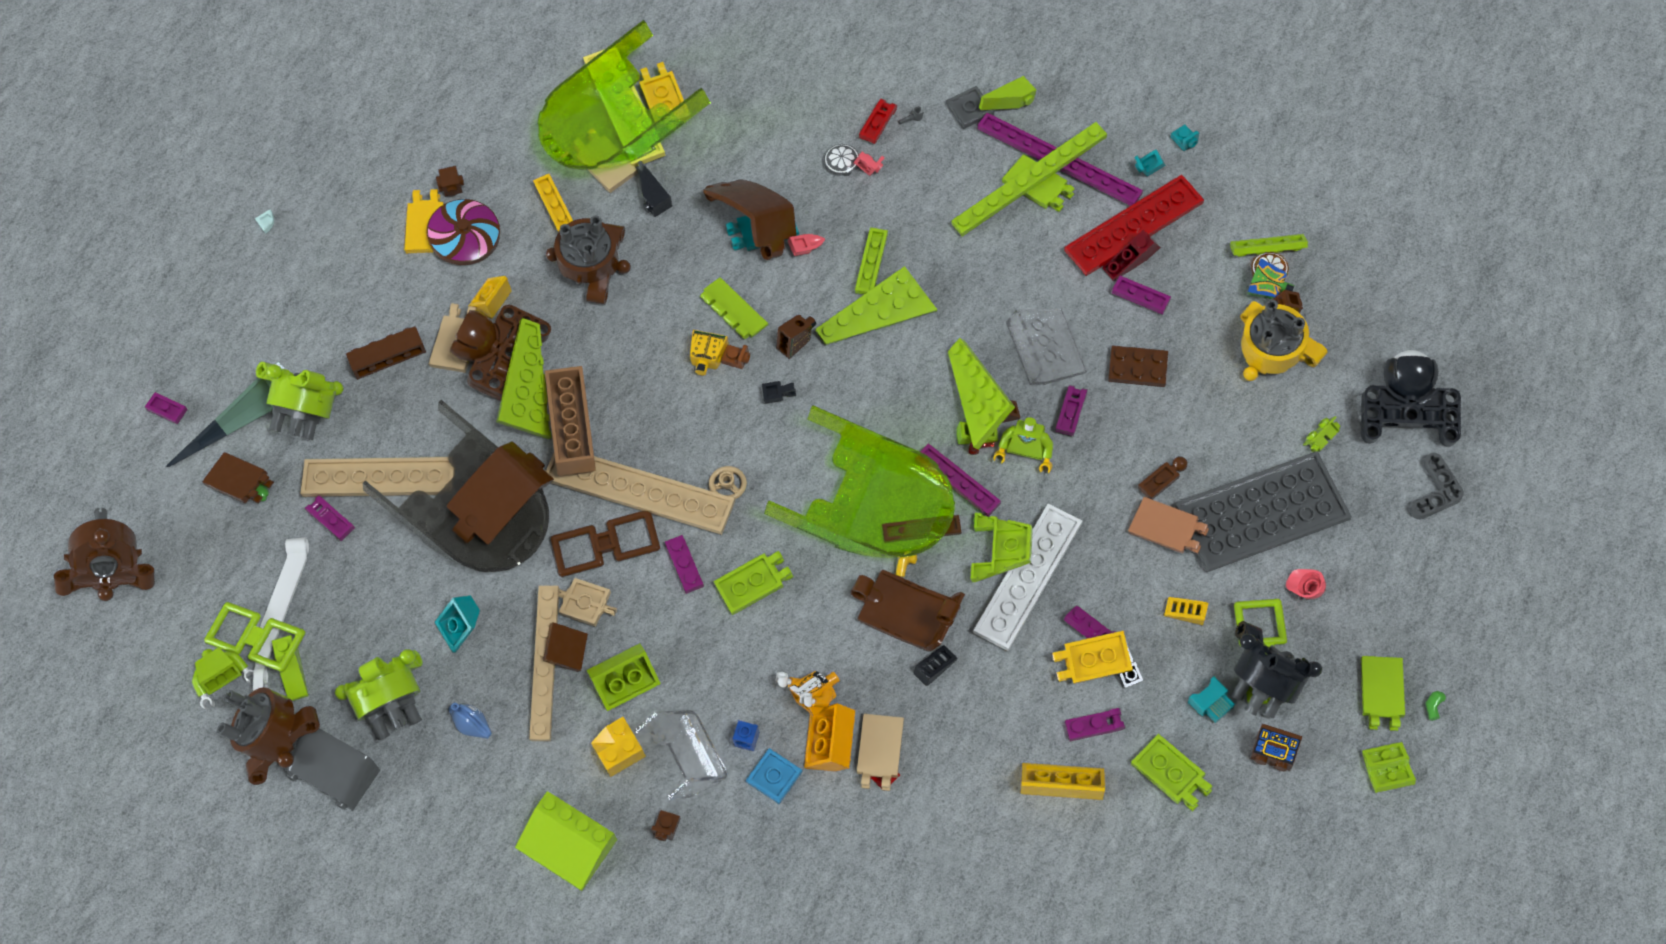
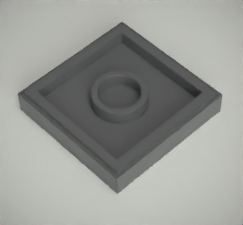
[946,86,994,129]

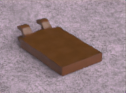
[202,452,274,504]

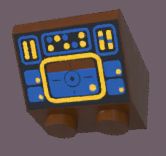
[1250,723,1302,772]

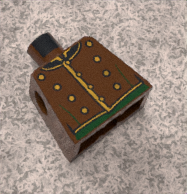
[776,315,816,359]

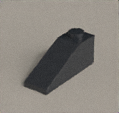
[638,160,672,217]

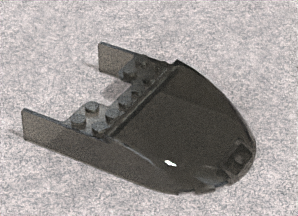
[362,400,549,572]

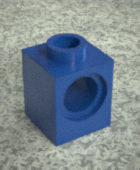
[733,720,760,751]

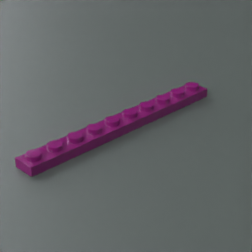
[978,113,1143,206]

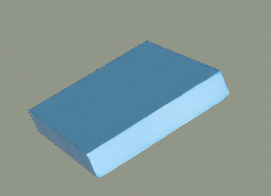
[746,748,803,804]

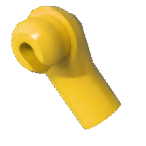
[895,552,917,577]

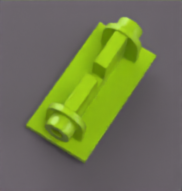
[1303,416,1341,452]

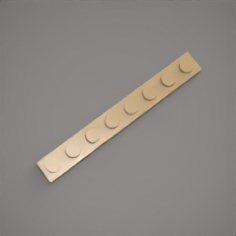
[529,586,559,741]

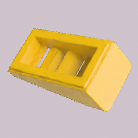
[1164,597,1208,625]

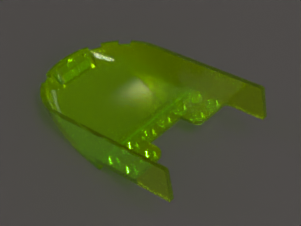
[537,20,710,170]
[764,405,955,558]

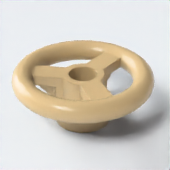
[709,466,747,499]

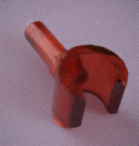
[969,442,995,455]

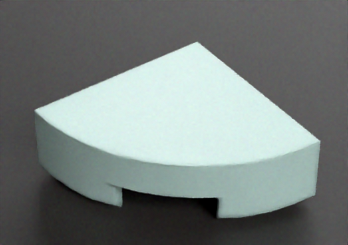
[255,210,274,234]

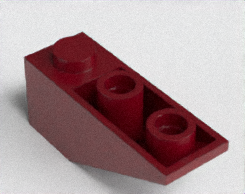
[1102,230,1161,281]

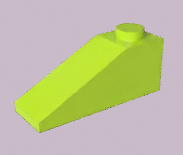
[979,76,1036,110]
[272,635,309,701]

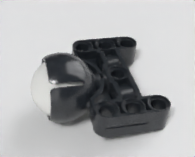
[1361,350,1461,447]

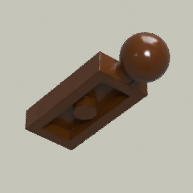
[1138,456,1188,500]

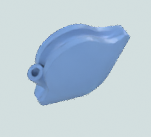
[448,703,492,739]

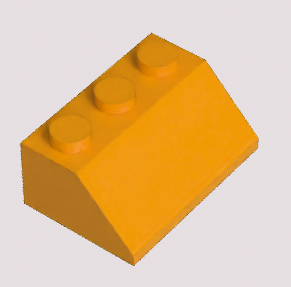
[804,703,855,771]

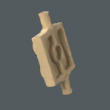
[559,578,617,627]

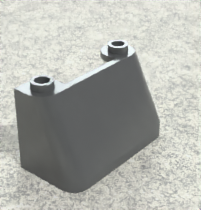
[284,728,380,811]

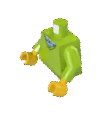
[993,417,1053,473]

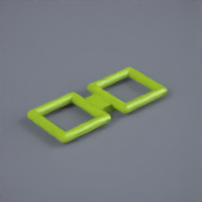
[1234,599,1287,704]
[204,602,305,672]

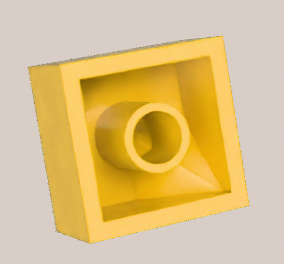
[591,717,646,777]

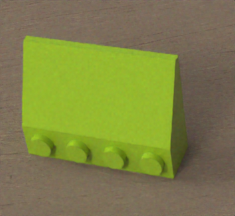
[515,791,617,891]

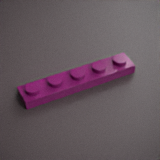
[916,443,1001,517]

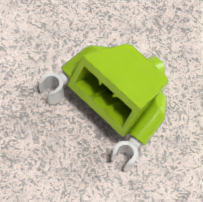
[192,648,254,710]

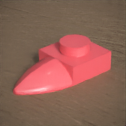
[788,234,825,256]

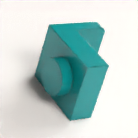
[1134,149,1166,177]

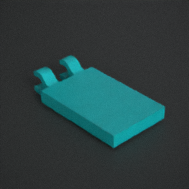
[726,216,799,251]

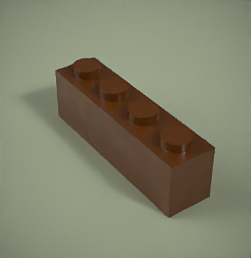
[346,326,426,380]

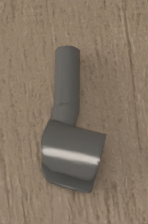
[899,106,924,124]

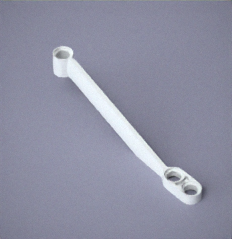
[253,537,309,691]

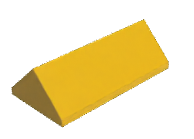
[1021,763,1105,800]

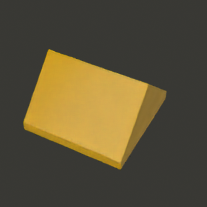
[468,276,512,319]

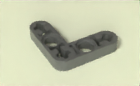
[1410,453,1464,520]

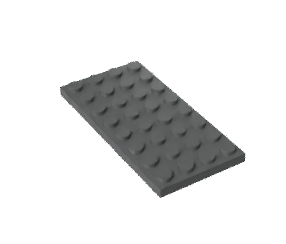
[1175,451,1352,572]

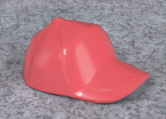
[1286,569,1326,599]

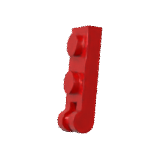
[859,99,897,144]

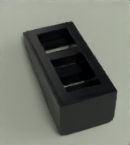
[914,645,958,686]

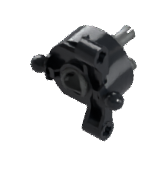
[1231,621,1322,718]

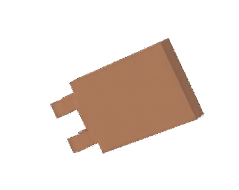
[1128,497,1209,554]

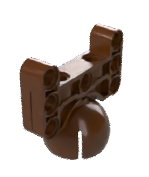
[450,304,551,401]

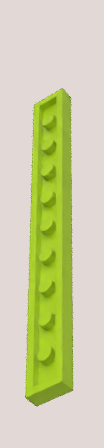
[951,122,1107,237]

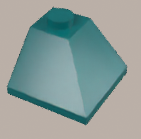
[435,595,480,653]

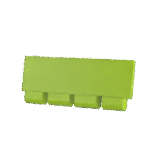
[700,277,768,339]

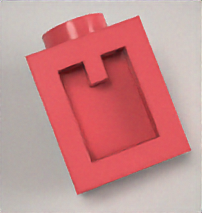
[854,151,884,176]

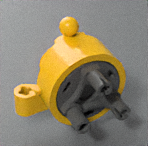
[1240,300,1327,381]

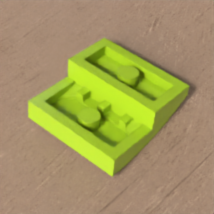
[1362,742,1416,793]

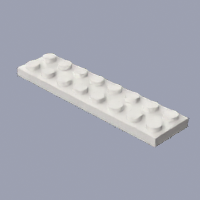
[973,504,1082,651]

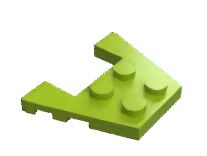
[970,513,1033,583]

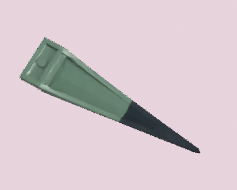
[166,361,284,467]

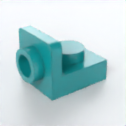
[1170,124,1200,151]

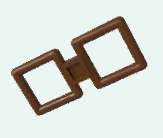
[550,510,660,577]

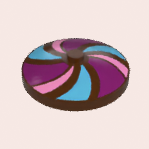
[427,199,500,265]

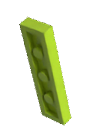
[855,227,888,295]
[1230,234,1308,257]

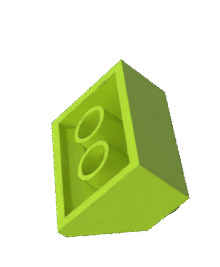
[587,643,661,711]

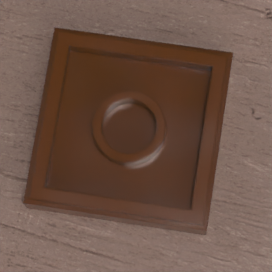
[543,622,588,672]

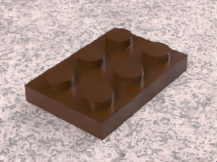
[1108,345,1168,387]

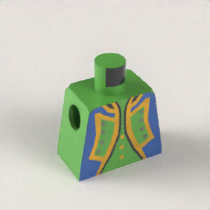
[1247,259,1295,299]

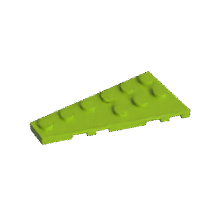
[815,266,937,345]
[496,318,551,439]
[948,338,1015,450]

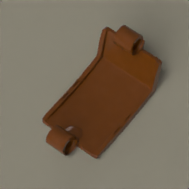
[703,179,796,260]
[447,441,554,544]
[851,570,965,652]

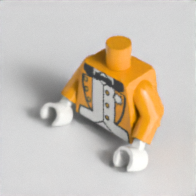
[776,671,840,716]

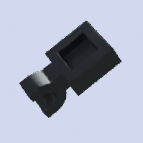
[762,381,796,404]

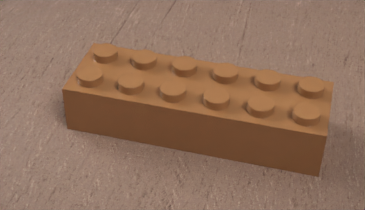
[545,366,596,476]

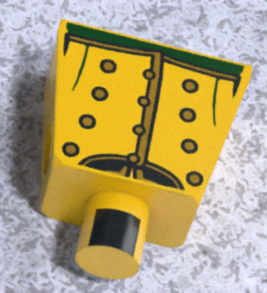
[690,330,729,376]

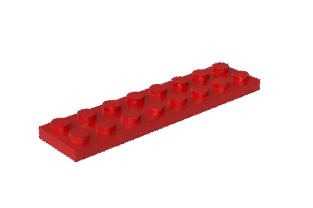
[1064,174,1204,276]

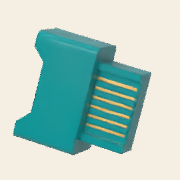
[1188,676,1235,723]

